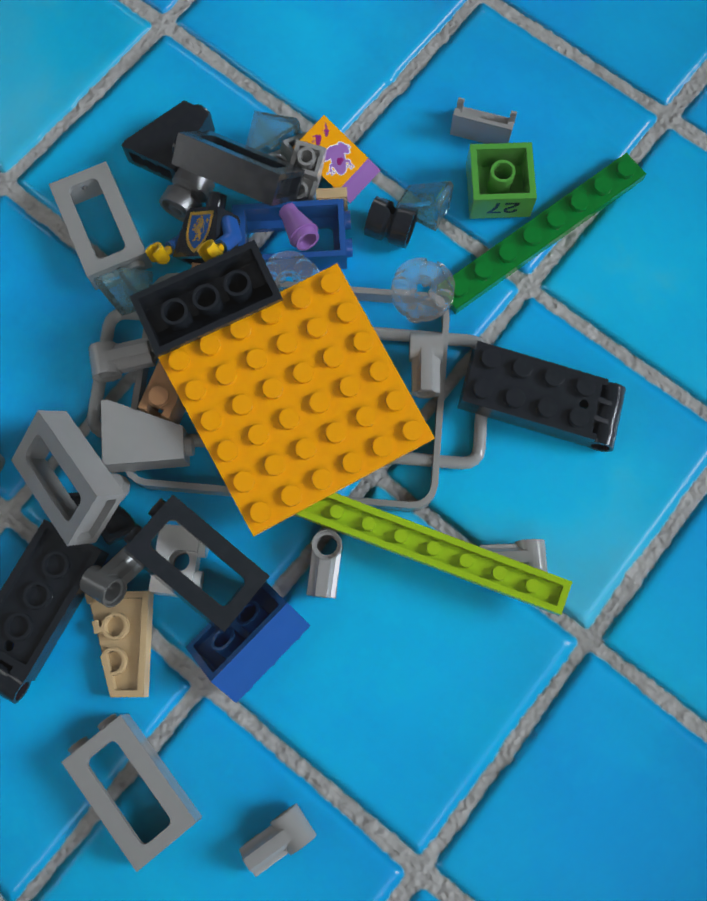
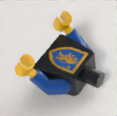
[145,191,242,265]

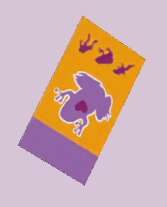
[293,115,381,203]

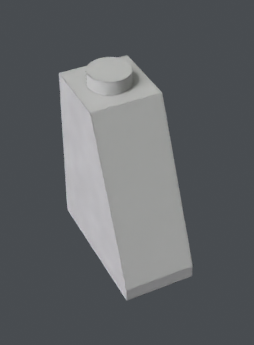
[101,400,195,473]

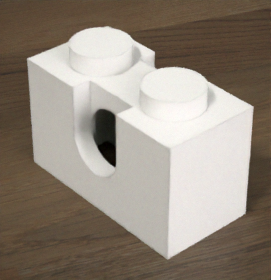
[148,524,209,597]

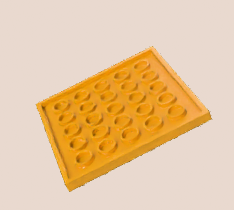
[158,263,435,537]

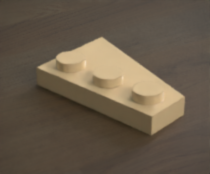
[85,591,154,697]

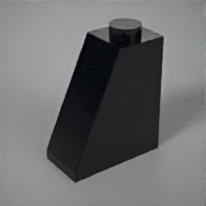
[121,100,215,182]

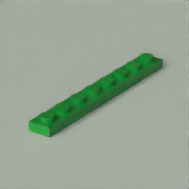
[436,153,646,314]

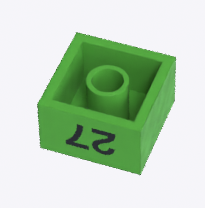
[466,142,537,219]

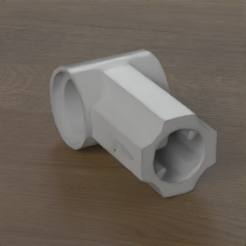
[409,332,443,398]
[89,337,157,382]
[307,529,343,599]
[479,539,548,572]
[239,803,317,877]

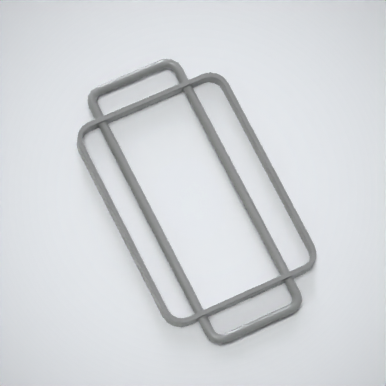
[87,273,488,512]

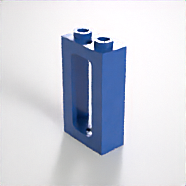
[232,199,353,273]

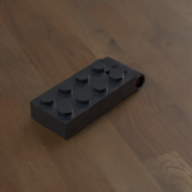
[457,341,626,452]
[0,519,109,704]

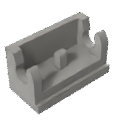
[450,97,517,144]

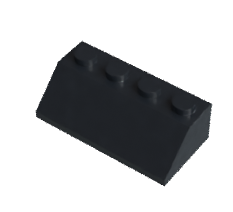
[129,240,283,358]

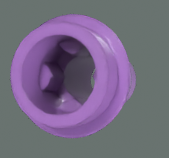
[279,203,319,251]

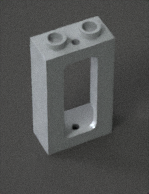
[49,161,153,290]
[11,410,125,546]
[61,713,202,872]

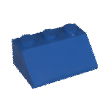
[185,582,311,703]

